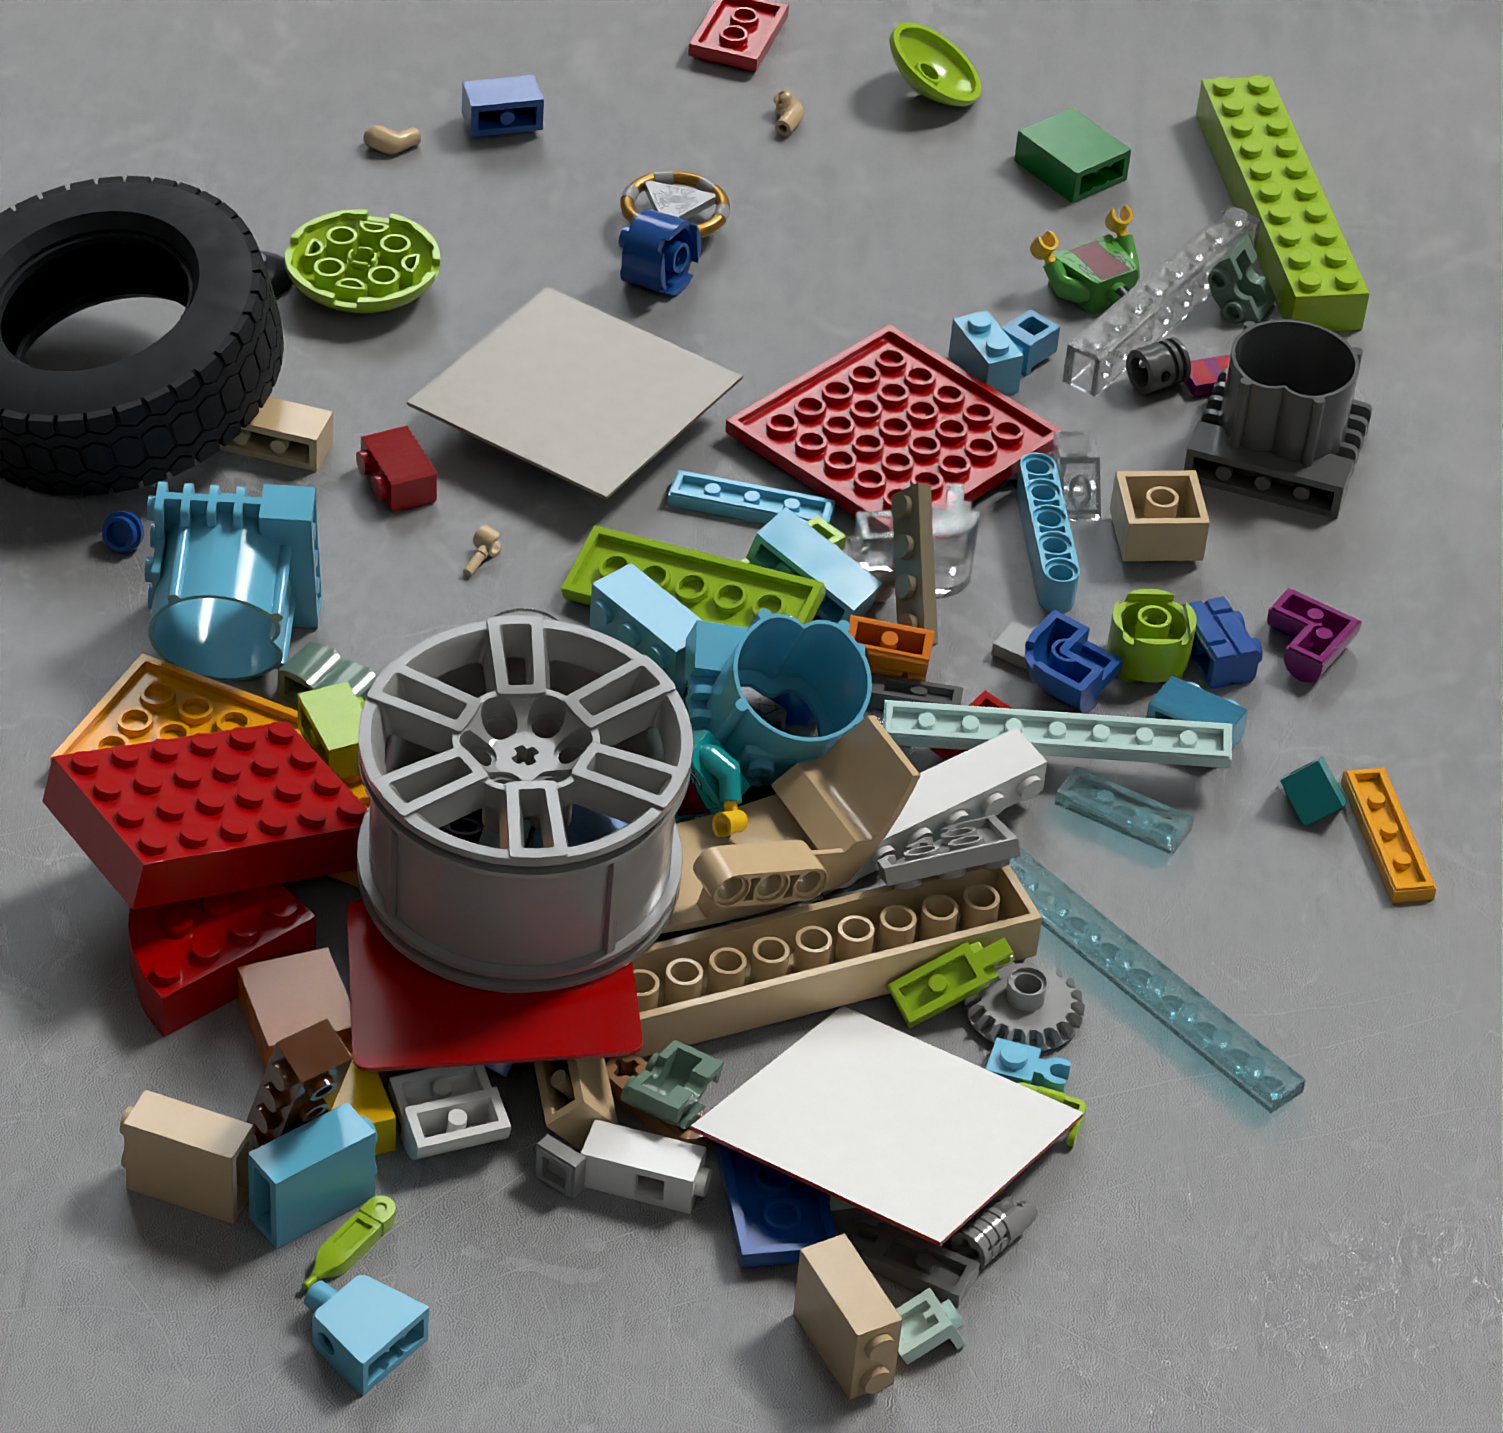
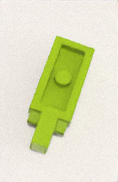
[886,937,1015,1029]

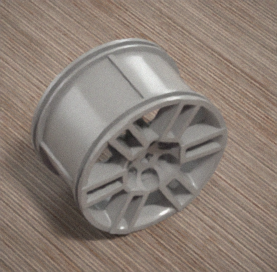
[357,615,693,993]

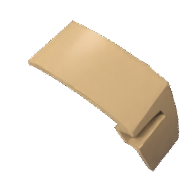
[594,715,921,933]

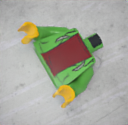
[1030,205,1140,314]

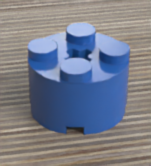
[618,209,701,296]

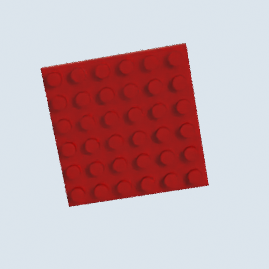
[725,324,1064,541]

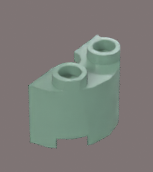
[1207,234,1276,323]
[621,1039,724,1129]

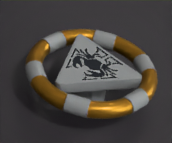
[620,170,731,238]

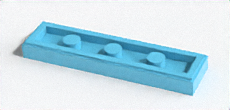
[667,470,836,525]

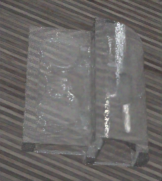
[932,483,980,599]

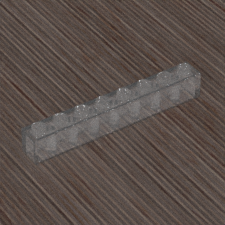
[1062,205,1261,397]

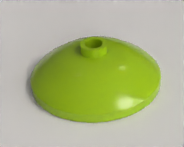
[889,22,982,106]

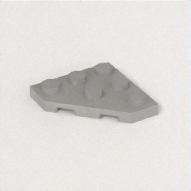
[877,815,1021,890]

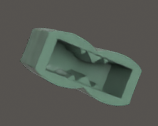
[277,642,377,707]

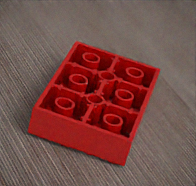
[42,721,367,910]

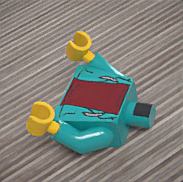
[675,730,750,837]

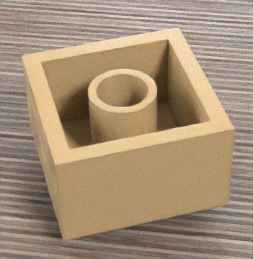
[1110,470,1210,562]

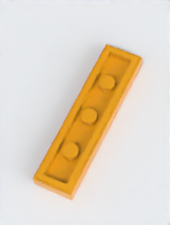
[1341,767,1437,903]

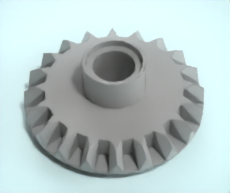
[964,957,1085,1051]

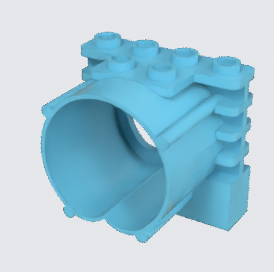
[145,481,323,681]
[684,608,872,787]

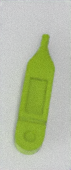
[302,1195,396,1290]

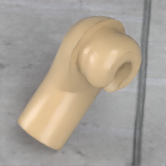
[773,90,804,137]
[363,125,421,155]

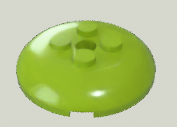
[284,209,440,313]

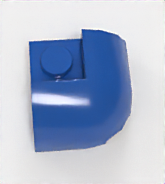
[1025,609,1123,713]

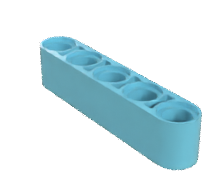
[1016,452,1080,613]

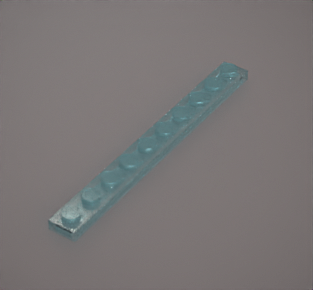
[1009,847,1306,1113]

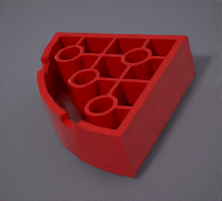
[128,883,316,1037]

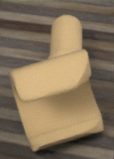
[463,525,501,577]

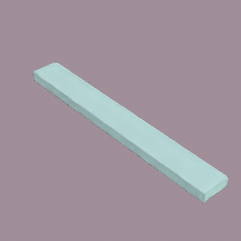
[883,700,1232,768]

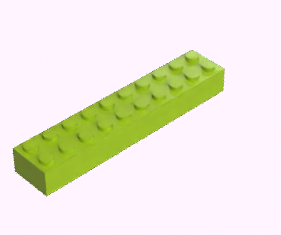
[1196,75,1370,331]

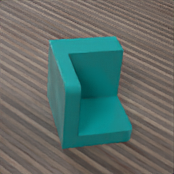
[1280,756,1347,825]

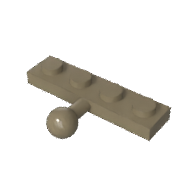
[870,483,938,647]

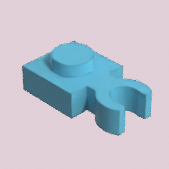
[986,1037,1071,1093]

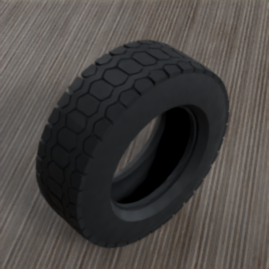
[0,176,284,496]

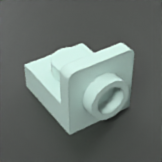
[896,1288,966,1365]

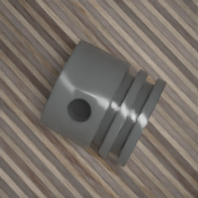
[1126,337,1191,395]

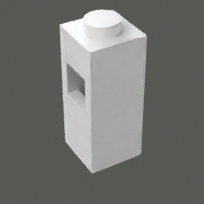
[581,1119,712,1214]

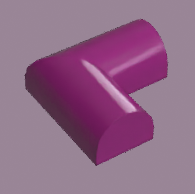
[1267,588,1362,682]

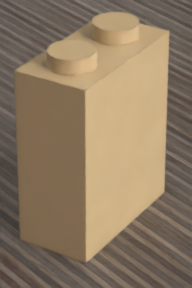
[119,1089,254,1224]
[793,1233,903,1400]

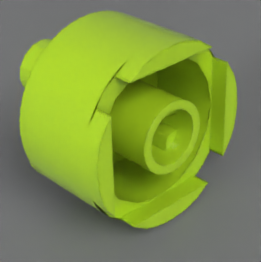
[1106,589,1197,683]

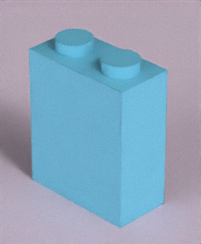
[248,1102,378,1249]

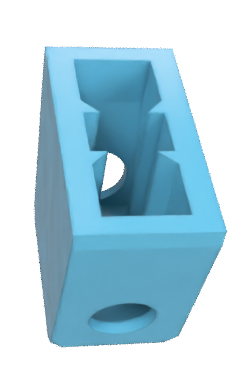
[304,1275,429,1396]

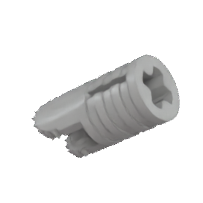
[950,1194,1038,1270]

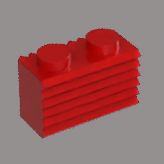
[356,425,437,513]

